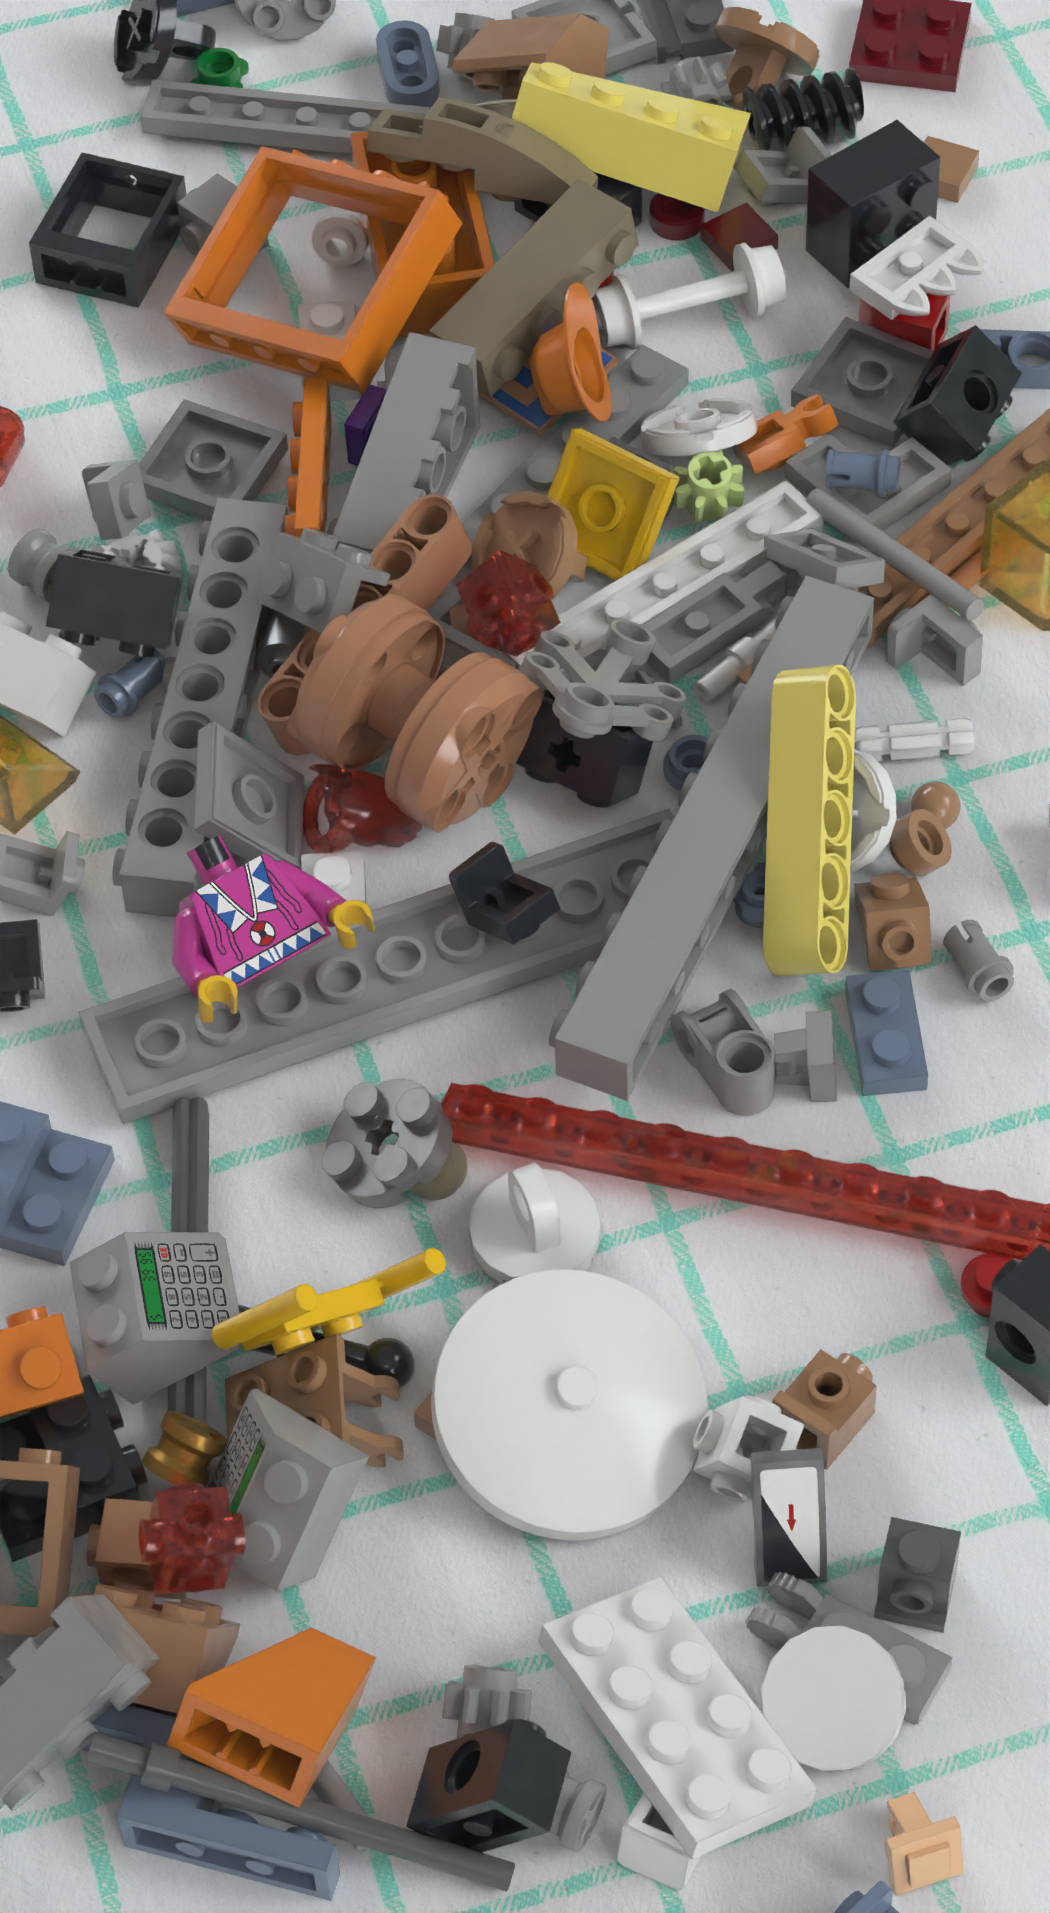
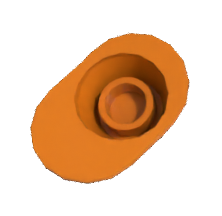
[530,282,612,423]

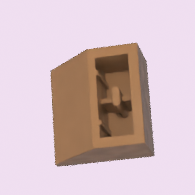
[452,14,609,100]
[70,1582,241,1714]

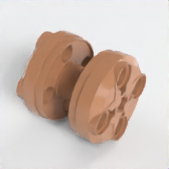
[287,593,544,833]

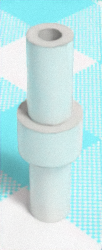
[694,618,776,702]

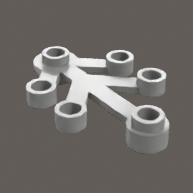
[519,619,687,742]

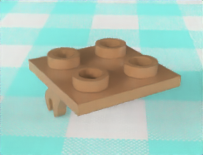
[225,1334,404,1467]

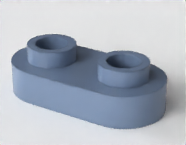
[376,20,440,107]

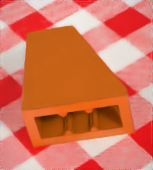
[166,1627,376,1808]

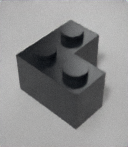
[46,547,184,657]

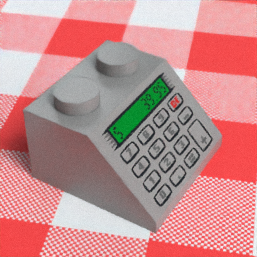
[69,1232,243,1405]
[197,1388,369,1592]

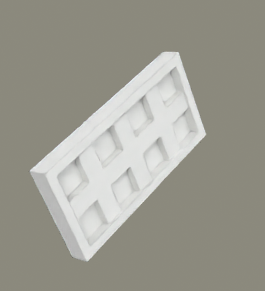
[538,1576,817,1860]

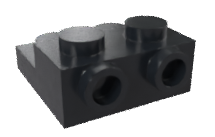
[0,1375,148,1562]

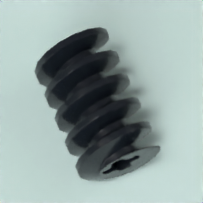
[742,68,864,151]

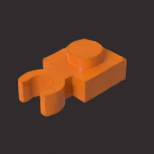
[732,394,839,474]

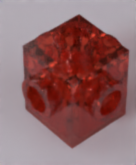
[456,550,561,657]
[138,1483,245,1594]

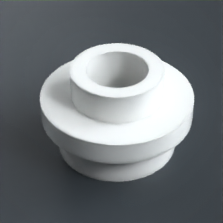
[312,211,368,266]

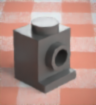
[874,1517,961,1633]

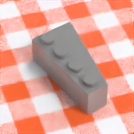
[327,332,480,553]

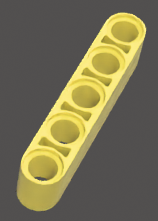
[763,665,856,976]

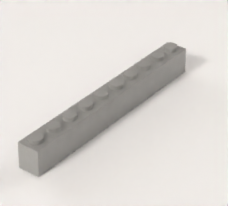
[549,576,874,1101]

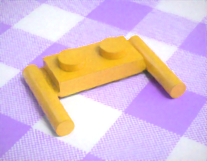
[212,1248,446,1355]

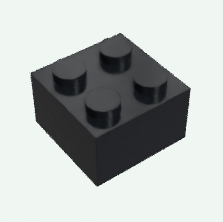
[806,120,940,288]

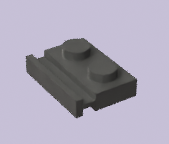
[636,0,734,64]

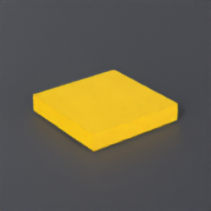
[547,428,680,581]

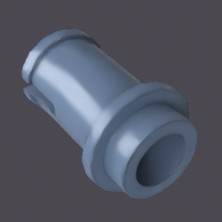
[825,449,901,497]
[94,649,166,718]

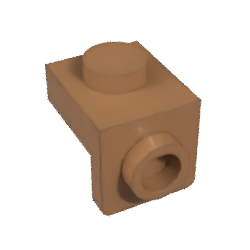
[854,873,932,971]

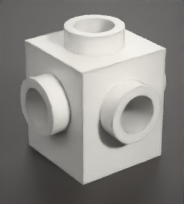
[692,1395,804,1502]

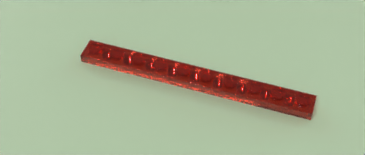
[441,1083,1050,1260]

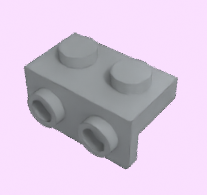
[255,528,391,633]

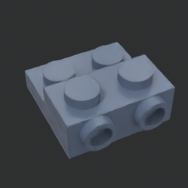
[0,1101,115,1266]

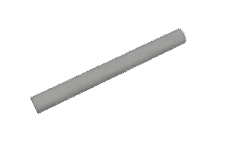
[806,488,984,621]

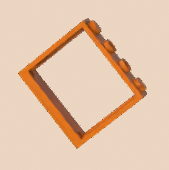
[163,146,462,393]

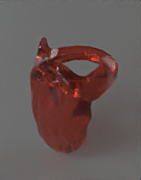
[303,764,422,854]

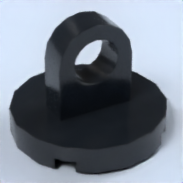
[114,0,216,87]

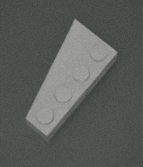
[0,1594,160,1811]

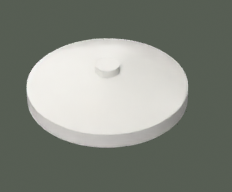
[431,1269,708,1541]

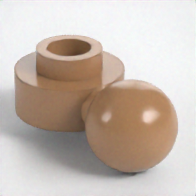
[890,781,961,876]

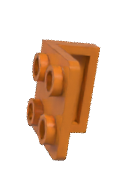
[0,1306,84,1419]

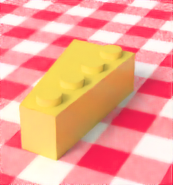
[511,62,751,212]

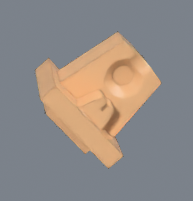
[885,1792,964,1896]

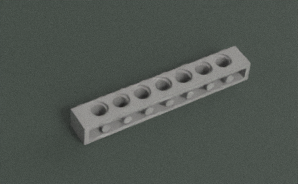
[112,498,288,917]

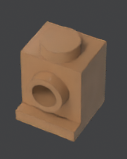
[772,1349,877,1470]

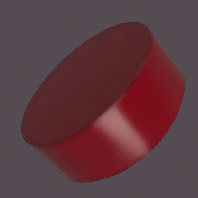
[649,193,705,241]

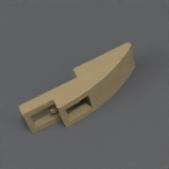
[367,97,598,208]

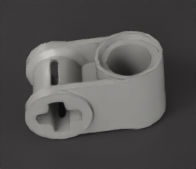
[671,988,775,1116]

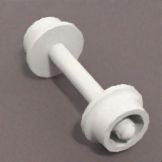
[591,243,787,350]

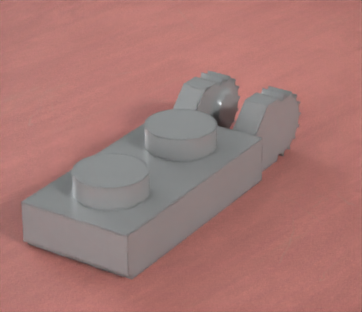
[745,1571,953,1725]

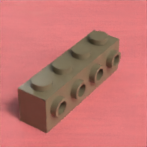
[429,179,639,398]

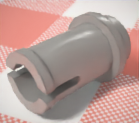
[943,920,1014,1001]

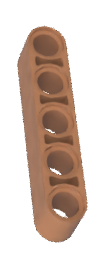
[257,494,472,755]

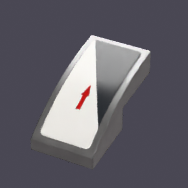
[751,1448,827,1587]

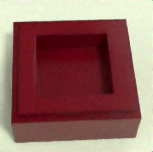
[700,202,778,272]

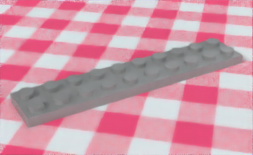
[78,809,674,1124]

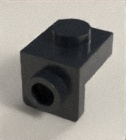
[449,841,561,945]
[0,919,45,1012]

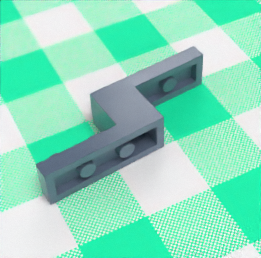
[82,1702,340,1901]

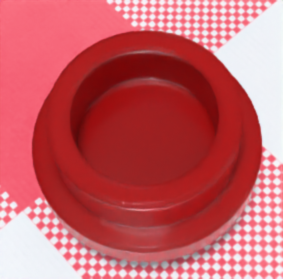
[960,1253,1014,1318]

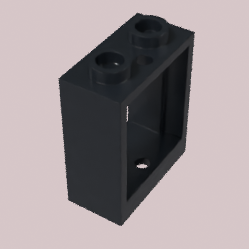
[29,152,187,308]

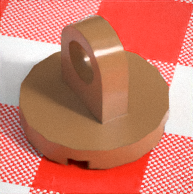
[714,7,820,111]
[472,490,588,612]

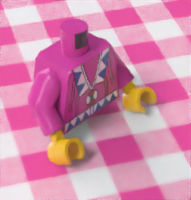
[172,835,375,1023]

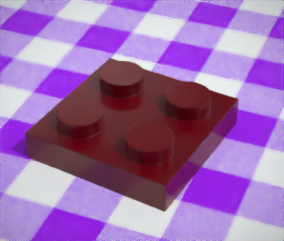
[849,0,972,92]

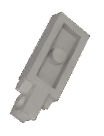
[643,560,787,684]

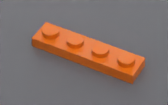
[285,377,332,537]

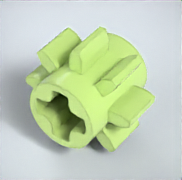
[674,450,745,524]

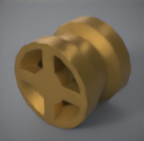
[142,1411,228,1493]

